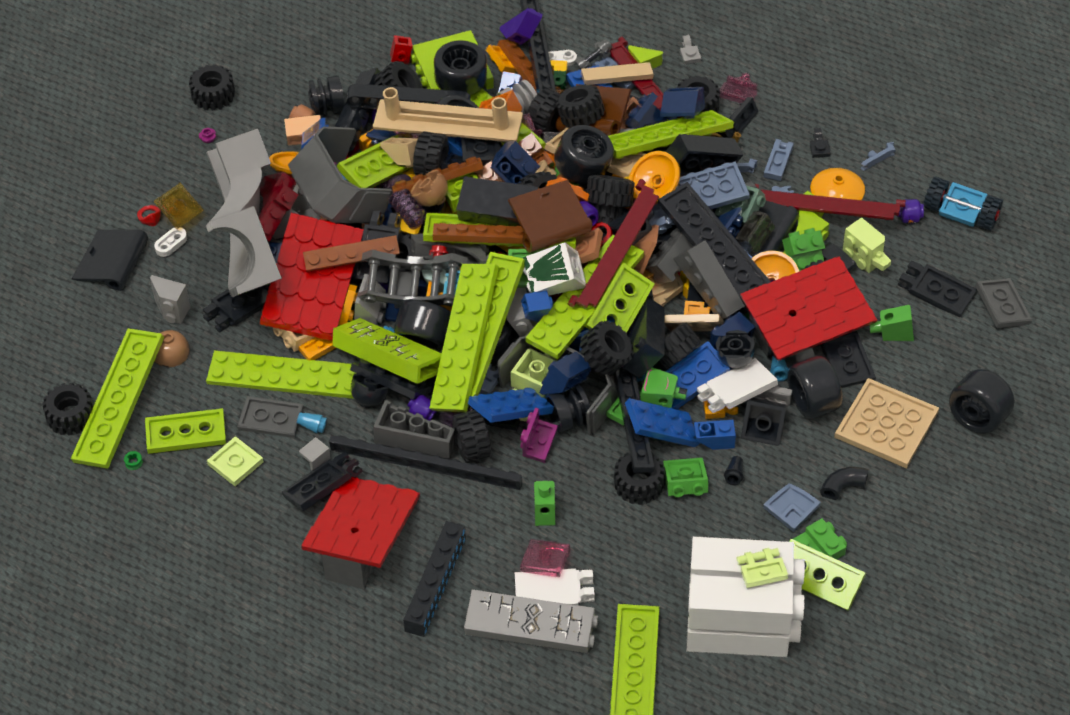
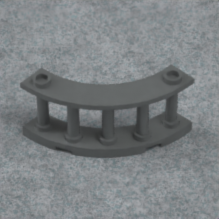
[357,249,468,306]

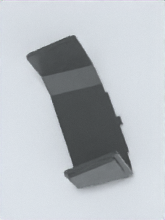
[288,127,393,223]
[498,336,618,436]

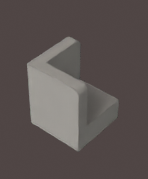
[299,437,331,471]

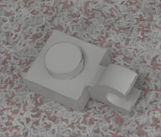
[680,35,701,64]

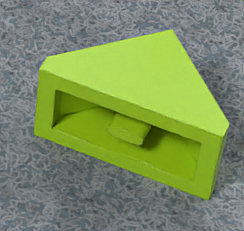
[628,45,663,69]

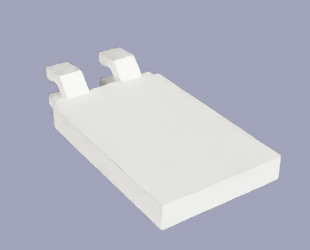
[697,358,778,413]
[515,569,595,605]

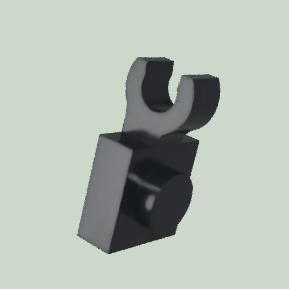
[810,128,831,158]

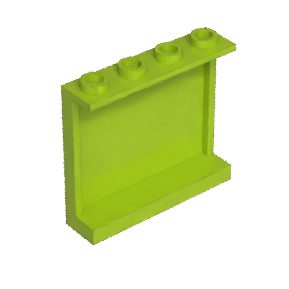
[410,30,494,90]

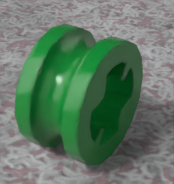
[124,451,143,470]

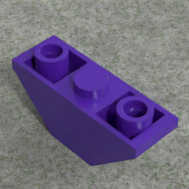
[500,8,543,45]

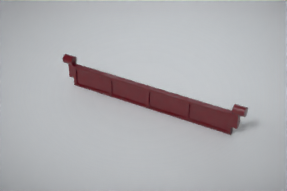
[609,37,682,118]
[567,179,659,308]
[755,184,906,220]

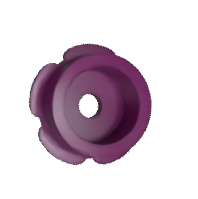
[199,128,216,143]

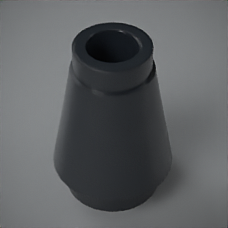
[724,456,744,485]

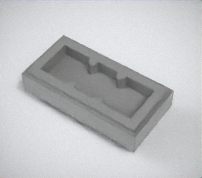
[753,386,792,406]

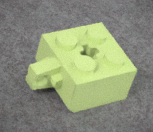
[843,218,891,273]
[511,348,557,398]

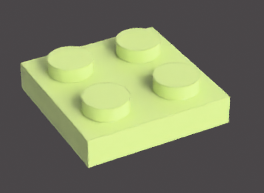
[207,436,263,486]

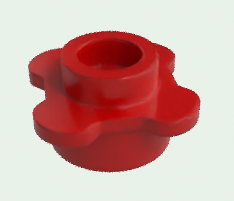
[429,245,448,258]

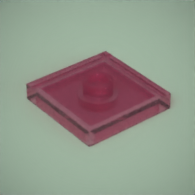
[520,539,570,577]

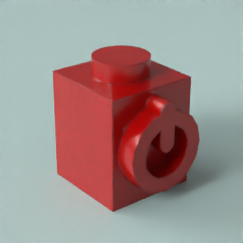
[390,35,412,64]

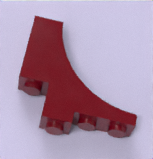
[259,172,299,242]

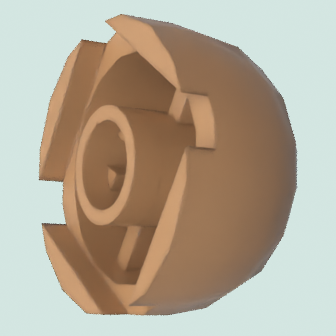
[411,170,448,207]
[155,330,190,367]

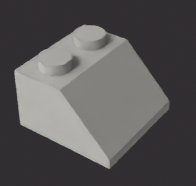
[354,274,388,325]
[150,275,190,324]

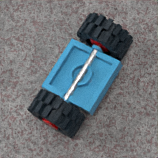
[923,176,1003,231]

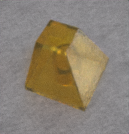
[154,182,204,230]

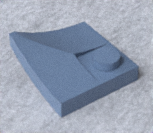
[763,483,821,532]

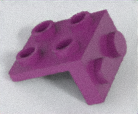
[520,407,558,463]

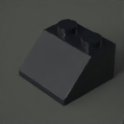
[741,398,788,446]

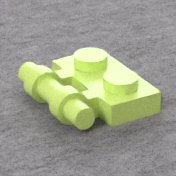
[736,548,788,588]

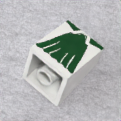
[523,243,586,296]

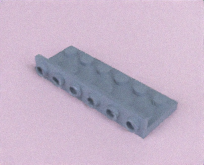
[632,162,750,222]

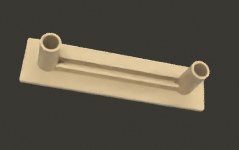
[373,87,523,142]

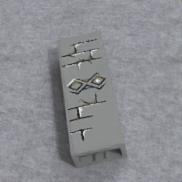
[464,590,598,653]

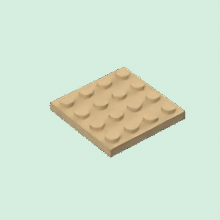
[834,378,939,468]

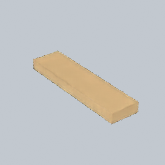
[581,62,654,85]

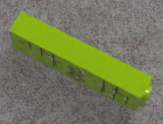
[333,318,442,384]

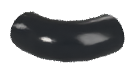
[820,466,869,500]

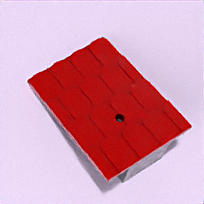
[260,213,364,341]
[740,256,877,361]
[301,477,420,589]

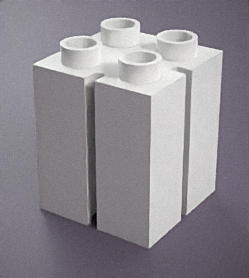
[687,537,805,657]

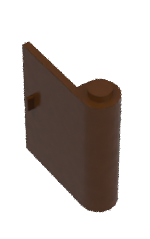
[555,84,632,136]
[508,180,592,253]

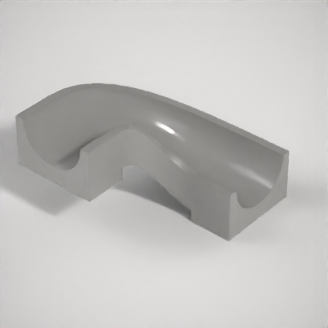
[206,128,281,297]

